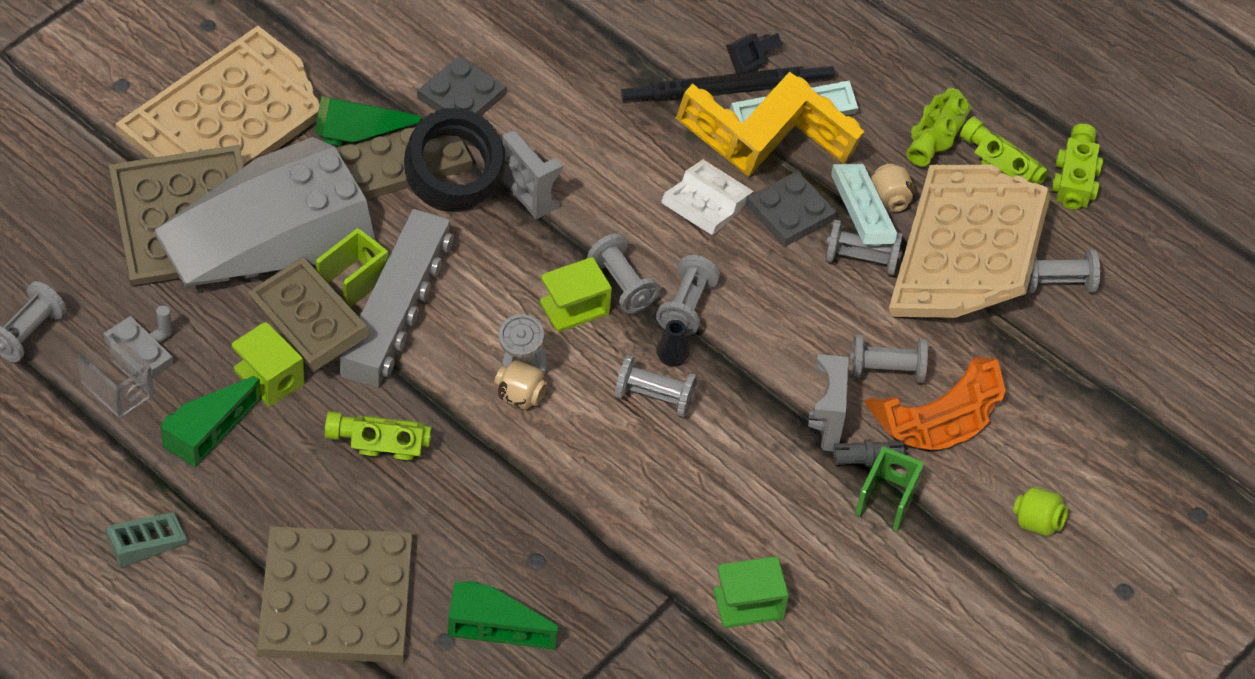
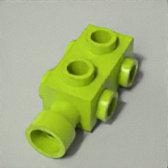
[906,88,972,167]
[960,116,1049,185]
[1051,123,1103,210]
[325,411,432,460]

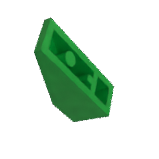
[315,96,421,146]
[161,376,261,468]
[448,581,558,650]

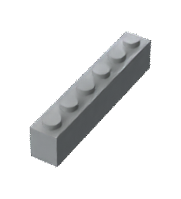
[340,209,454,389]

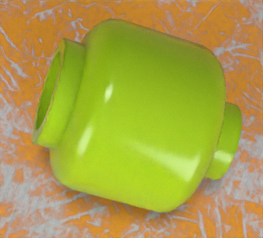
[1013,487,1068,536]

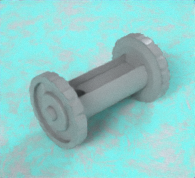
[826,219,902,276]
[587,233,660,314]
[1026,249,1100,293]
[656,255,720,336]
[0,281,66,363]
[499,314,547,374]
[850,334,928,383]
[615,354,697,418]

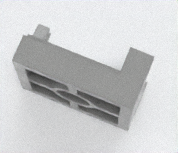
[500,130,563,219]
[808,354,848,451]

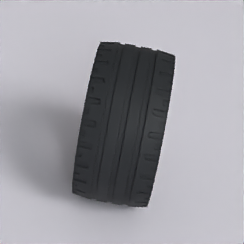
[404,108,504,212]

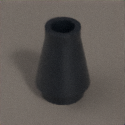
[656,320,690,367]

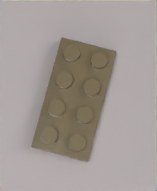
[336,124,472,200]
[247,257,371,372]

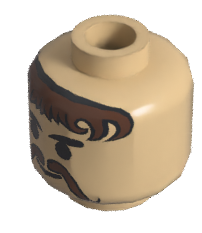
[871,164,915,212]
[494,360,548,410]

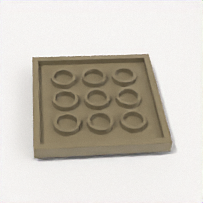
[109,145,244,286]
[257,526,412,663]

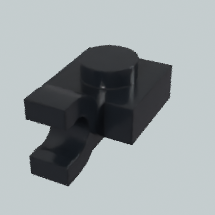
[726,33,783,73]

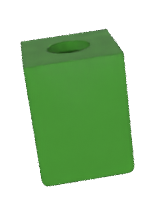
[855,446,924,532]
[714,556,789,628]

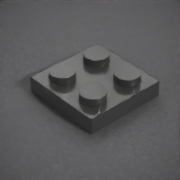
[417,56,506,116]
[746,171,837,247]

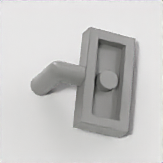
[103,305,173,383]

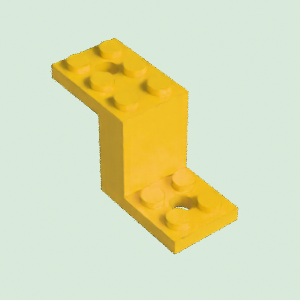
[675,72,864,177]

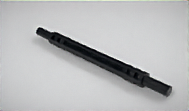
[621,66,835,101]

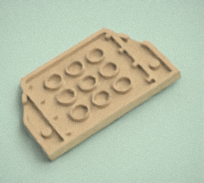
[115,26,320,167]
[889,165,1050,318]

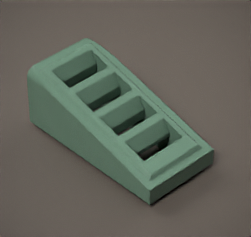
[105,512,187,568]

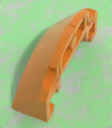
[864,356,1006,450]

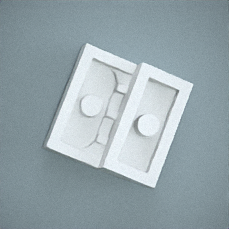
[661,160,754,236]

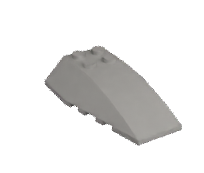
[154,137,376,287]

